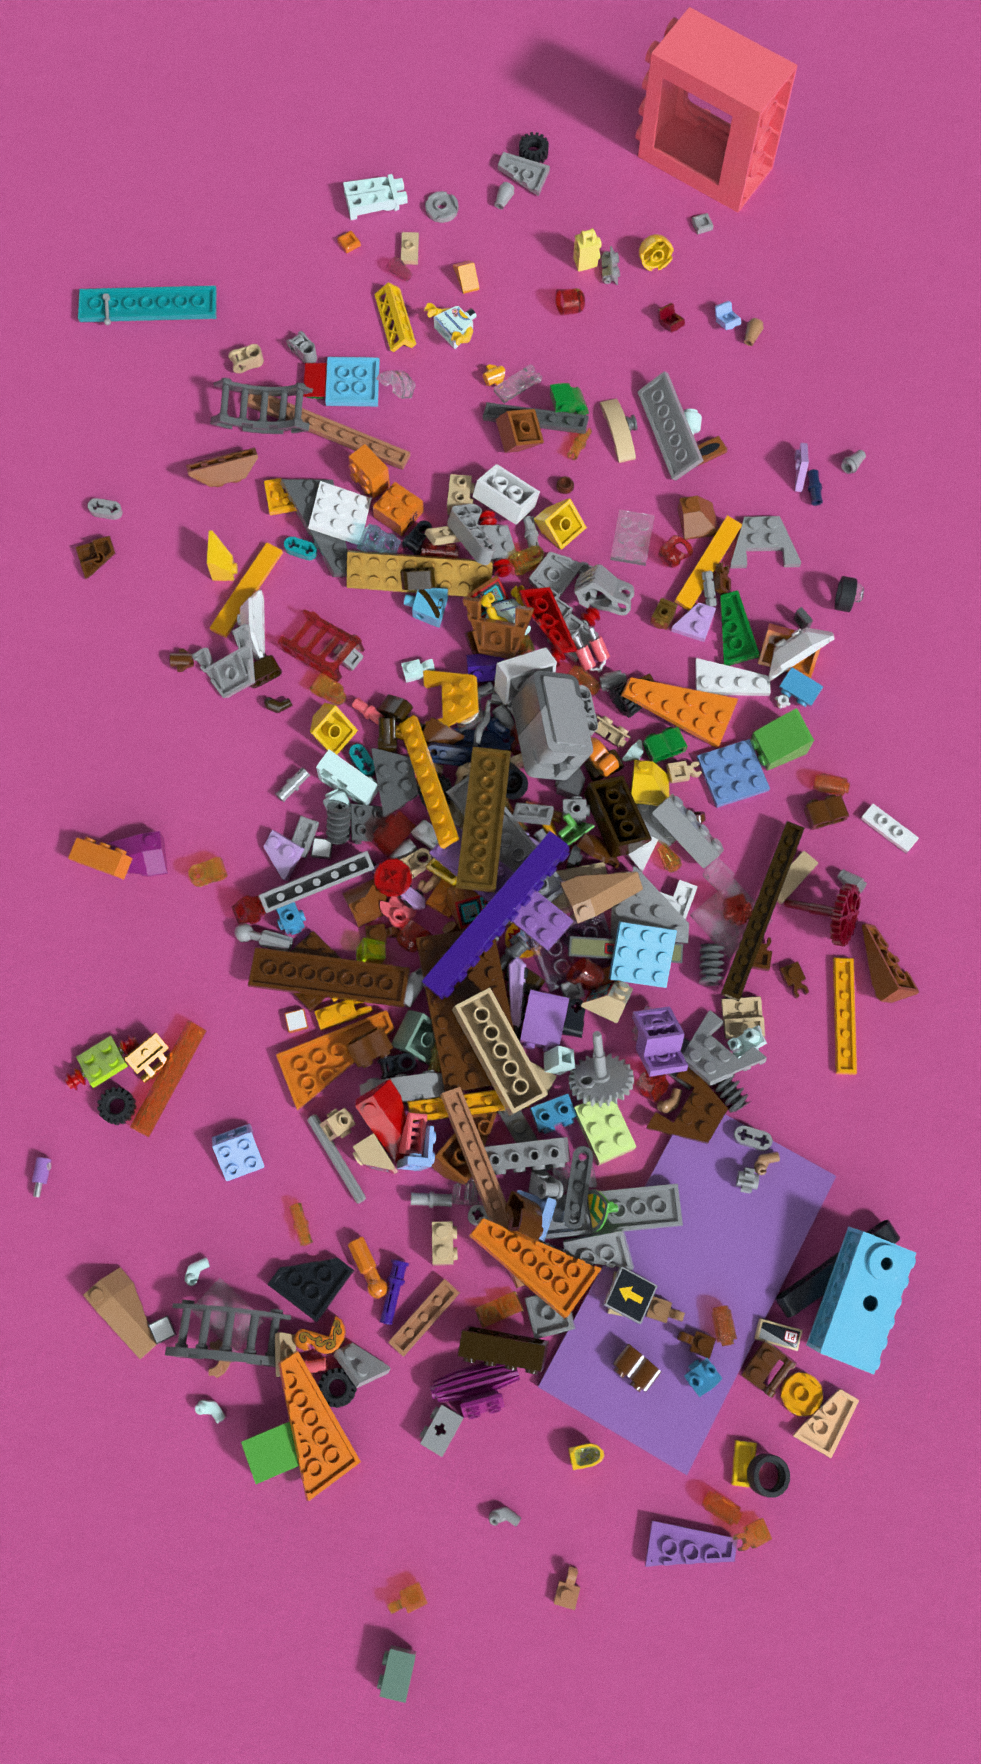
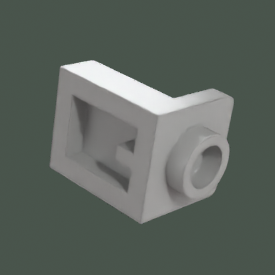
[332,642,364,671]

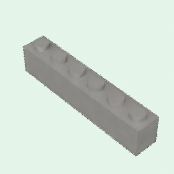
[259,850,374,913]

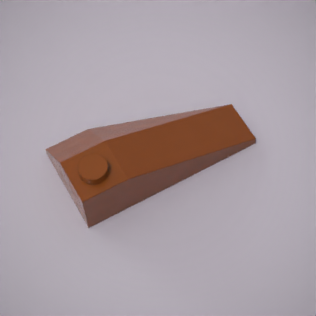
[862,923,920,1003]
[431,1112,497,1185]

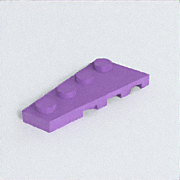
[645,1520,738,1567]

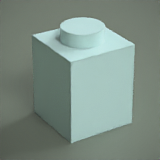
[544,1046,575,1075]

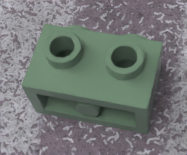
[377,1645,417,1703]

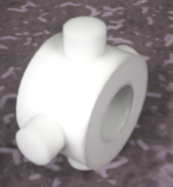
[775,695,791,709]

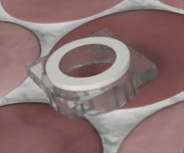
[457,699,484,732]

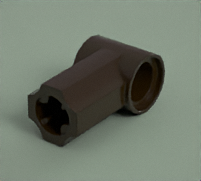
[378,717,397,754]

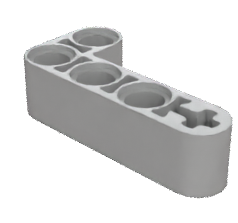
[447,504,496,565]

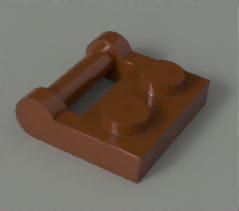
[741,1340,797,1398]

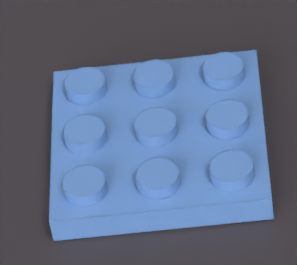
[696,739,770,808]

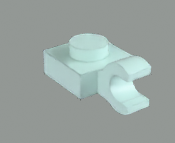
[401,659,435,683]

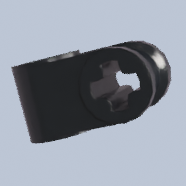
[402,520,432,555]
[562,999,585,1038]
[377,1053,417,1079]

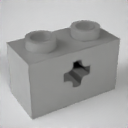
[419,1404,464,1457]

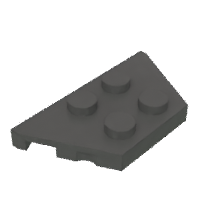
[371,748,419,819]

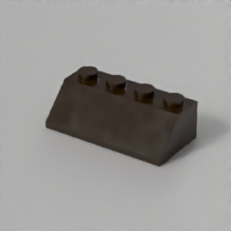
[584,776,652,858]
[458,1326,549,1374]

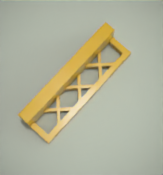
[374,282,416,352]

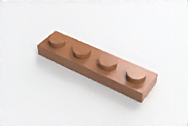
[388,1279,460,1357]

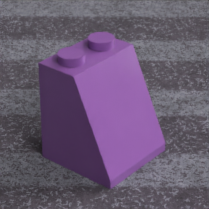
[520,990,569,1052]

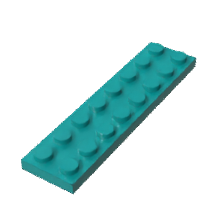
[78,286,217,322]

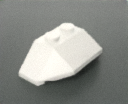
[237,590,265,661]
[769,627,835,680]

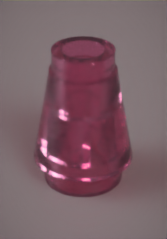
[387,256,413,282]

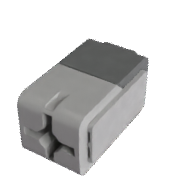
[512,671,598,780]

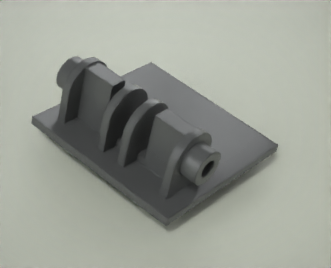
[350,804,388,845]

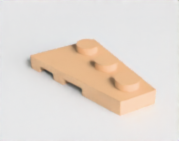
[792,1389,859,1458]

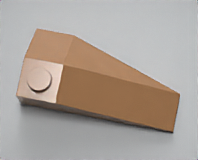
[560,871,643,923]
[83,1267,157,1359]

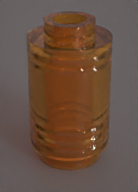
[568,665,600,696]
[813,773,850,796]
[711,1305,737,1347]
[701,1489,743,1526]

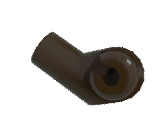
[264,697,293,713]

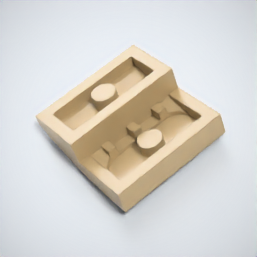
[721,996,765,1039]

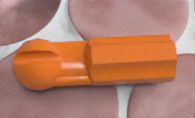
[347,1237,387,1299]

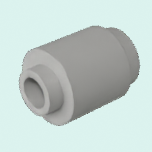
[599,670,627,692]

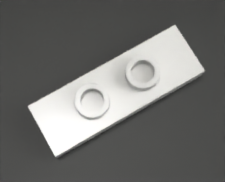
[861,804,919,854]

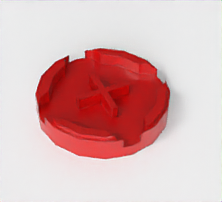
[374,859,412,897]

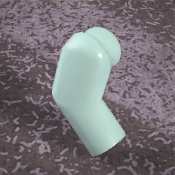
[185,1257,210,1286]
[195,1400,226,1424]

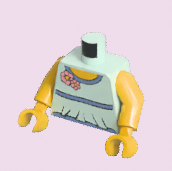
[424,303,476,349]
[481,585,531,635]

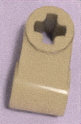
[228,344,264,373]
[400,848,432,879]

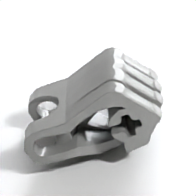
[574,564,634,615]

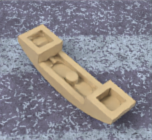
[600,398,636,463]

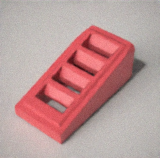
[399,1113,427,1156]

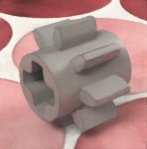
[736,1167,759,1193]

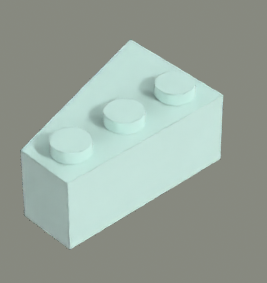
[316,750,379,805]

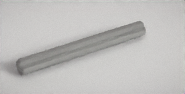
[307,1114,366,1204]

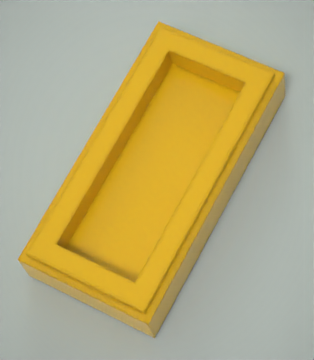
[731,1440,757,1488]

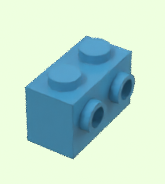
[779,667,824,707]
[530,1094,577,1134]

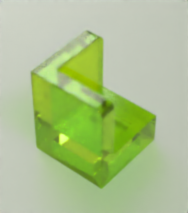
[356,937,386,964]

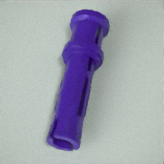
[379,1259,409,1325]

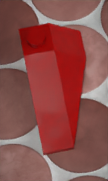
[519,587,577,654]
[355,1078,413,1164]

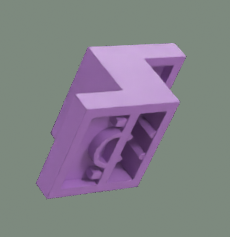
[632,1006,688,1077]

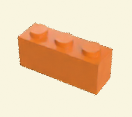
[68,837,133,880]

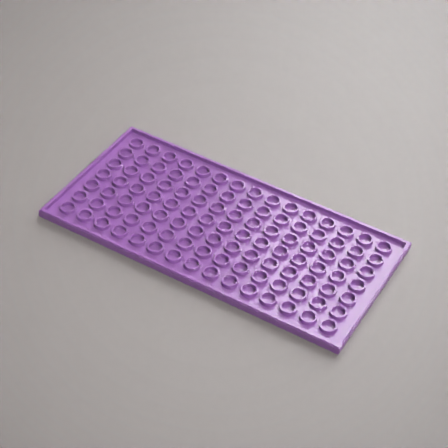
[538,1114,836,1475]

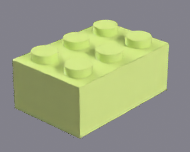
[574,1101,637,1166]

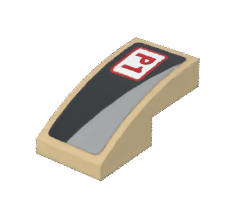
[754,1318,803,1351]

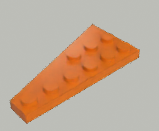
[622,677,738,748]
[278,1351,361,1501]

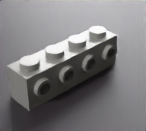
[652,793,724,869]
[485,1137,571,1175]

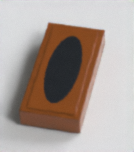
[696,436,728,467]

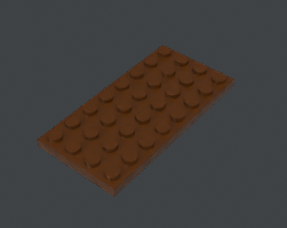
[415,930,514,1092]

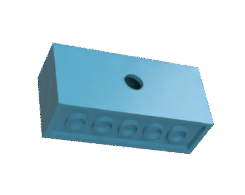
[806,1226,916,1374]

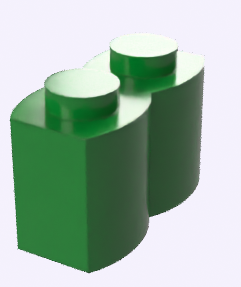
[643,727,688,763]

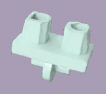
[728,1025,767,1058]

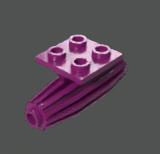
[430,1363,520,1419]

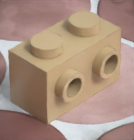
[447,474,475,515]
[432,1221,458,1266]

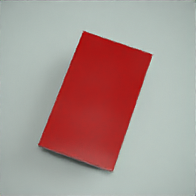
[303,363,327,399]

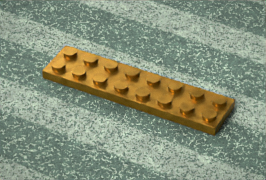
[347,550,493,597]
[456,747,511,893]

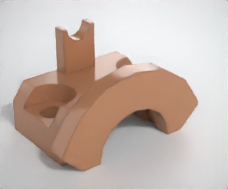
[208,1339,232,1378]

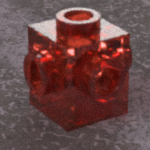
[722,893,752,926]
[231,895,266,924]
[635,1070,670,1103]

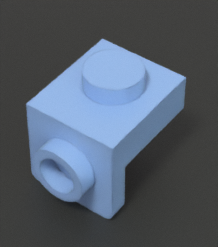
[715,301,741,330]

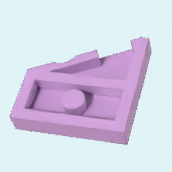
[794,443,809,492]
[671,603,716,642]
[263,830,304,881]

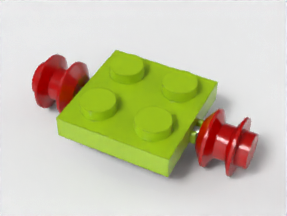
[65,1035,140,1091]

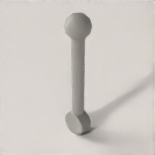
[103,293,111,325]

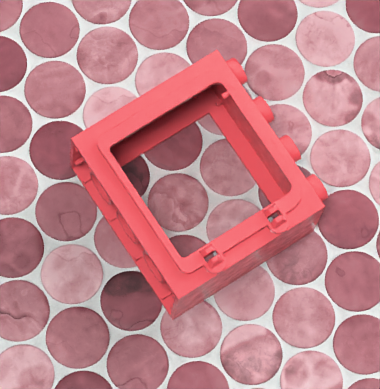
[635,7,798,213]

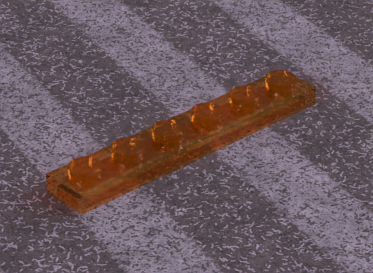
[130,1021,207,1137]

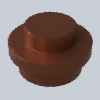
[556,476,574,494]

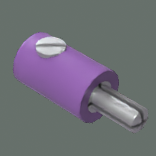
[31,1157,52,1198]

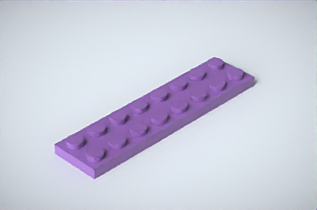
[429,824,573,951]

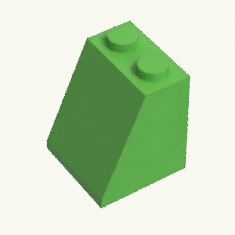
[750,708,814,771]
[241,1421,299,1484]

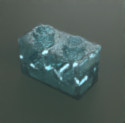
[356,524,401,554]

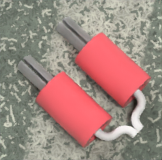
[573,627,610,673]

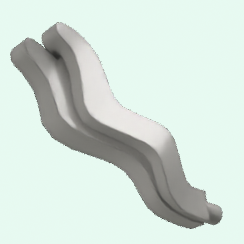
[474,700,491,747]

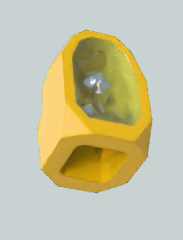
[568,1443,604,1470]

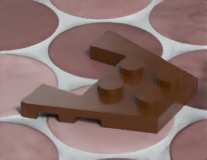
[646,1067,728,1144]

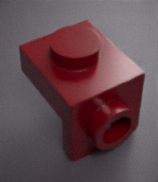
[658,303,685,333]

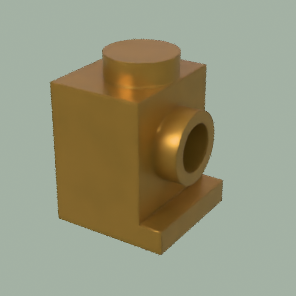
[650,597,678,630]

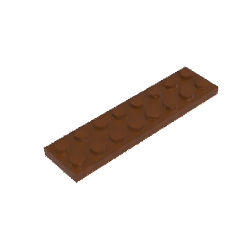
[248,947,410,1008]

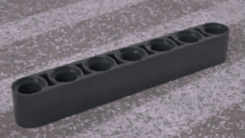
[775,1219,900,1318]

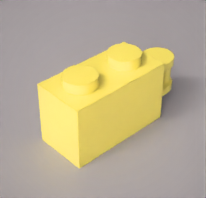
[573,228,601,272]

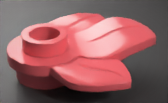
[380,897,416,928]

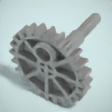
[569,1031,634,1107]

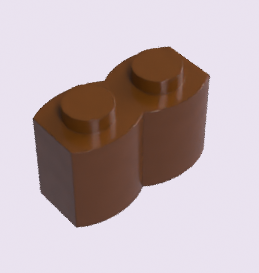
[803,794,849,830]
[345,1026,393,1068]
[612,1344,661,1393]

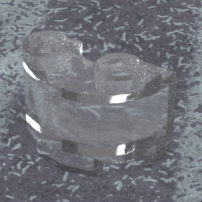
[376,370,415,399]

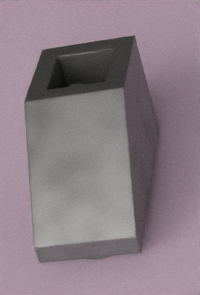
[555,767,585,799]

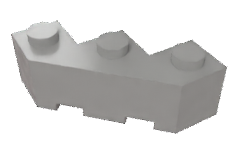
[360,1070,444,1105]

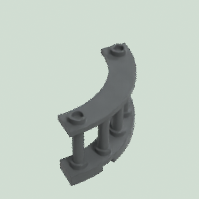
[210,378,313,434]
[165,1300,291,1367]

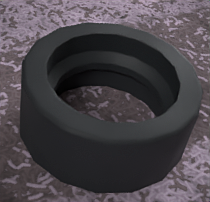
[835,576,858,612]
[747,1454,790,1498]

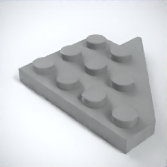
[610,867,689,944]

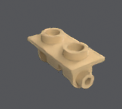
[595,716,631,747]

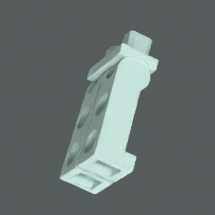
[343,174,408,220]

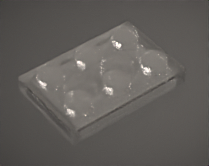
[610,509,654,566]
[193,1278,265,1352]

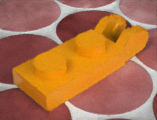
[315,1000,372,1031]

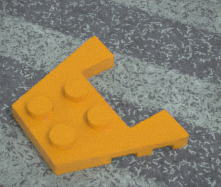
[423,670,479,727]

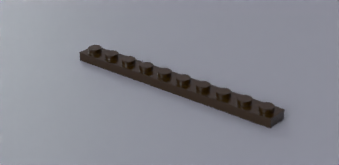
[720,821,805,1001]

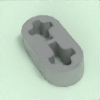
[88,498,123,520]
[733,1126,772,1151]

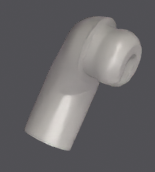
[489,1506,522,1527]

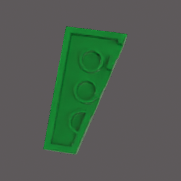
[721,590,760,666]

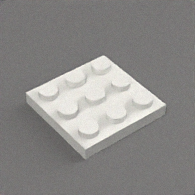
[308,481,371,545]

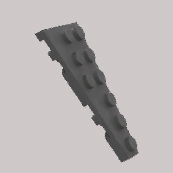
[280,479,347,577]

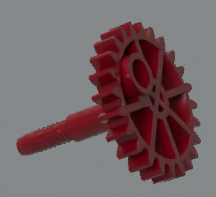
[784,883,861,947]

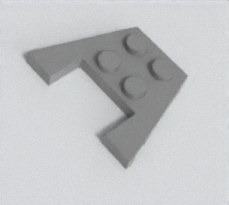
[730,516,801,569]
[529,552,594,619]
[192,624,255,698]
[683,1010,767,1086]

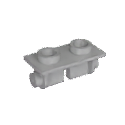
[601,246,620,285]

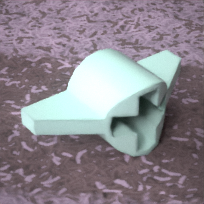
[622,739,643,762]

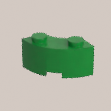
[550,383,589,415]

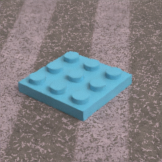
[325,357,380,407]
[609,921,677,988]

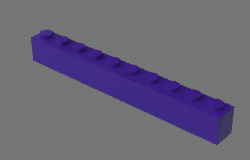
[422,831,569,1000]

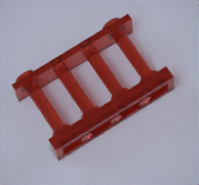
[278,609,365,682]

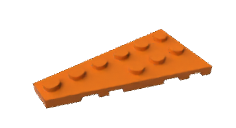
[276,1010,394,1111]
[469,1218,602,1319]

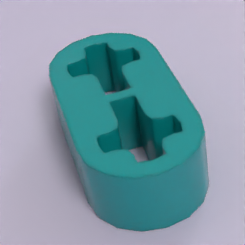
[284,536,317,561]
[349,744,376,777]

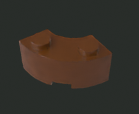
[504,1191,544,1241]

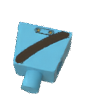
[404,588,448,628]

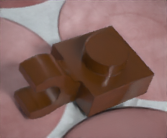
[365,924,400,947]
[677,1331,716,1359]

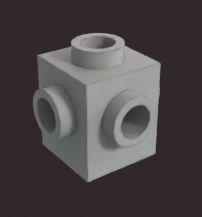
[563,796,590,824]

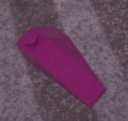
[105,831,168,877]

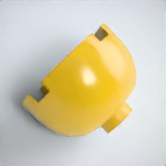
[639,234,674,271]

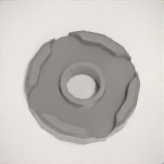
[425,191,459,223]

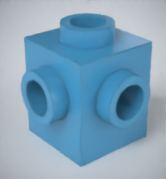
[277,902,306,935]
[684,1358,723,1397]

